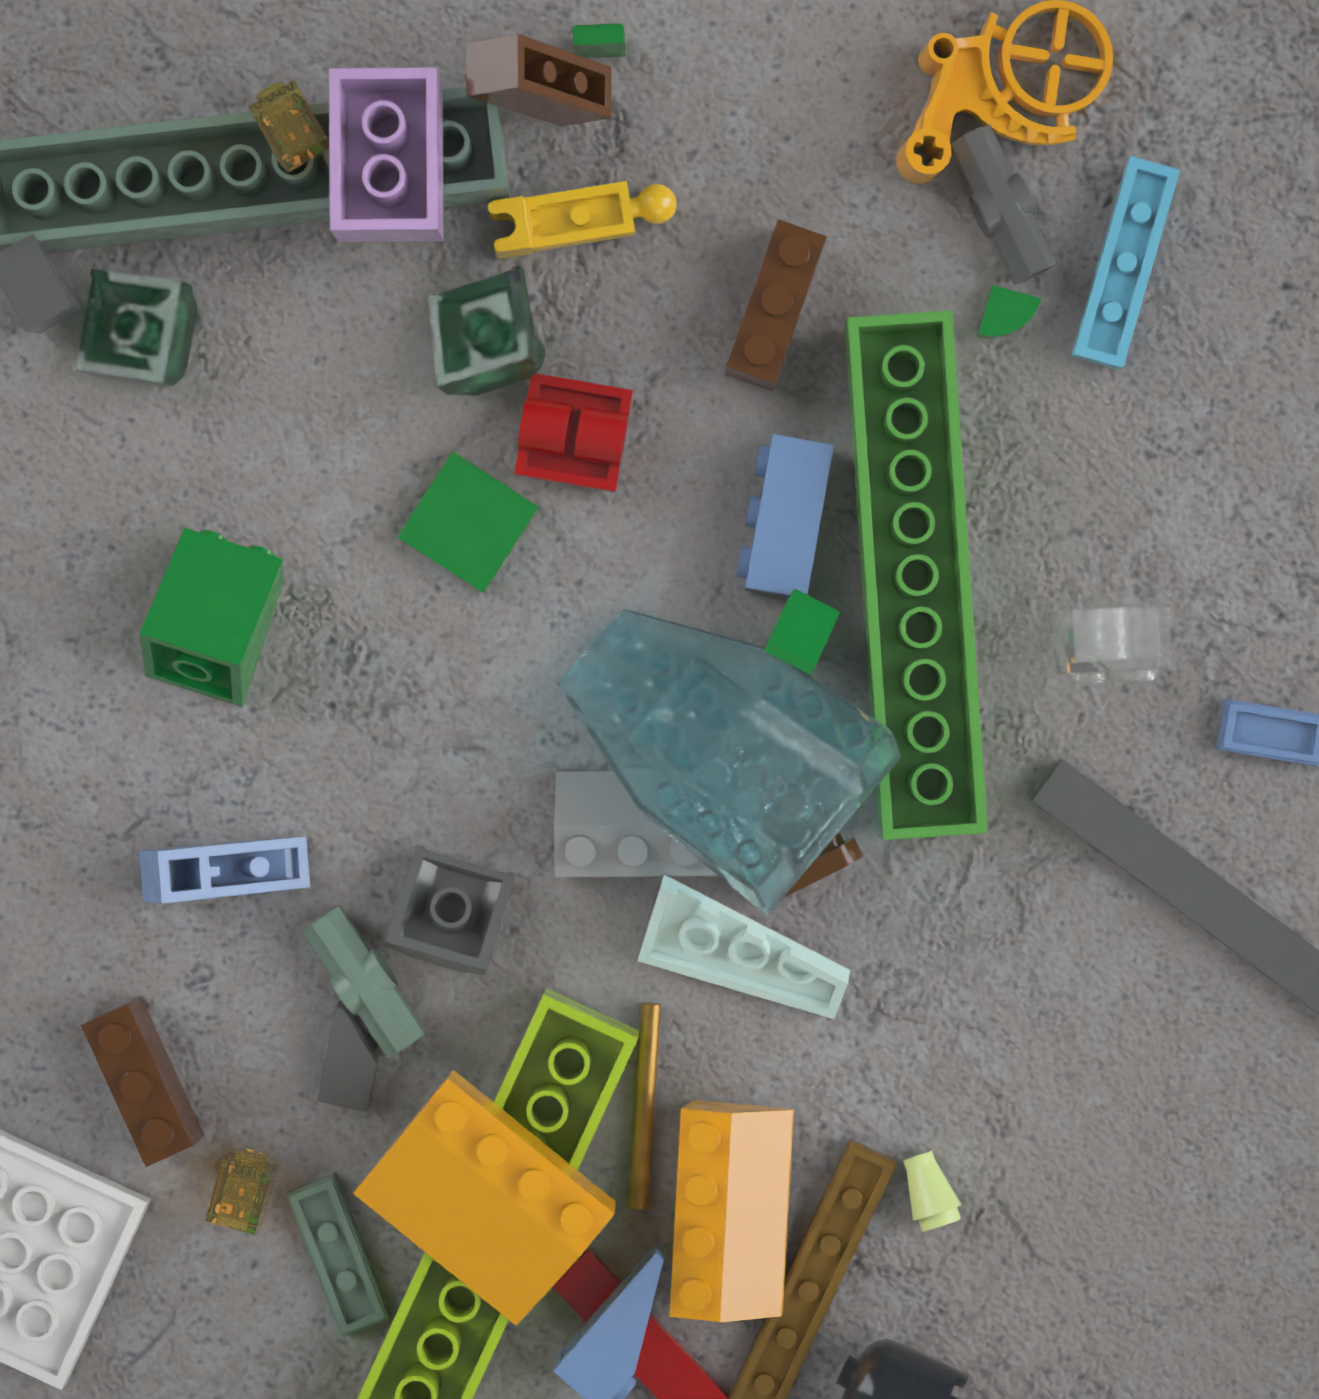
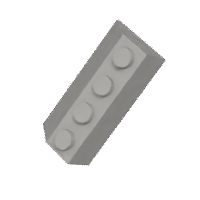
[554,769,763,878]

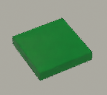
[397,451,539,593]

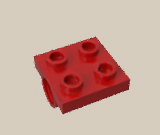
[514,373,633,493]

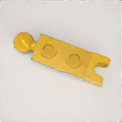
[487,181,677,259]

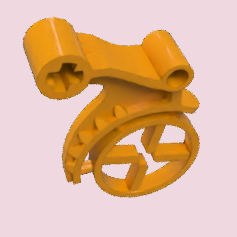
[896,0,1113,184]

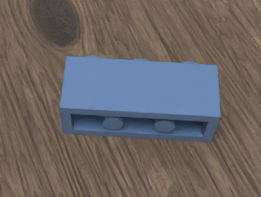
[736,434,834,597]

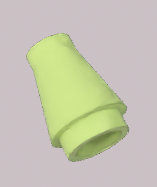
[903,1151,962,1232]

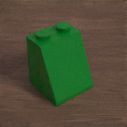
[139,527,284,707]

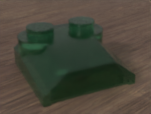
[428,265,545,396]
[73,269,197,387]

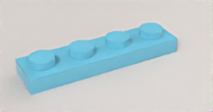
[1071,156,1180,371]

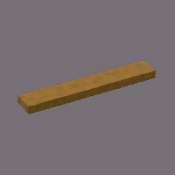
[729,1138,897,1399]

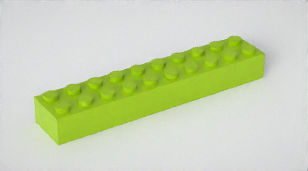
[357,987,639,1399]

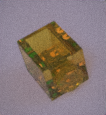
[248,80,329,173]
[205,1148,279,1235]

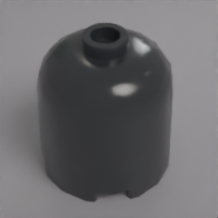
[836,1339,968,1399]

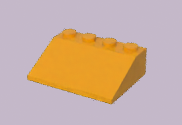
[353,1070,616,1326]

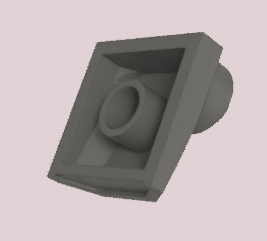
[386,845,515,975]

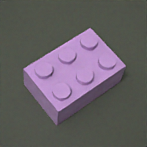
[329,68,444,242]

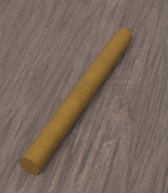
[628,1002,662,1210]

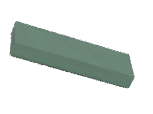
[286,1172,391,1338]

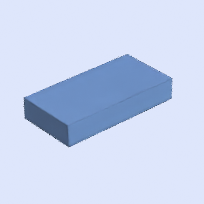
[1215,699,1319,766]

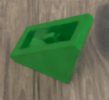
[764,588,840,675]

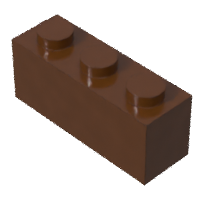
[465,33,611,126]
[725,219,827,391]
[81,997,204,1167]

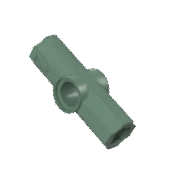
[302,905,426,1059]

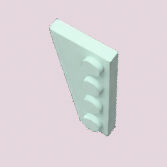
[638,875,850,1019]

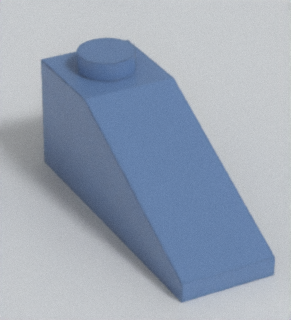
[139,836,310,904]
[553,1242,664,1399]

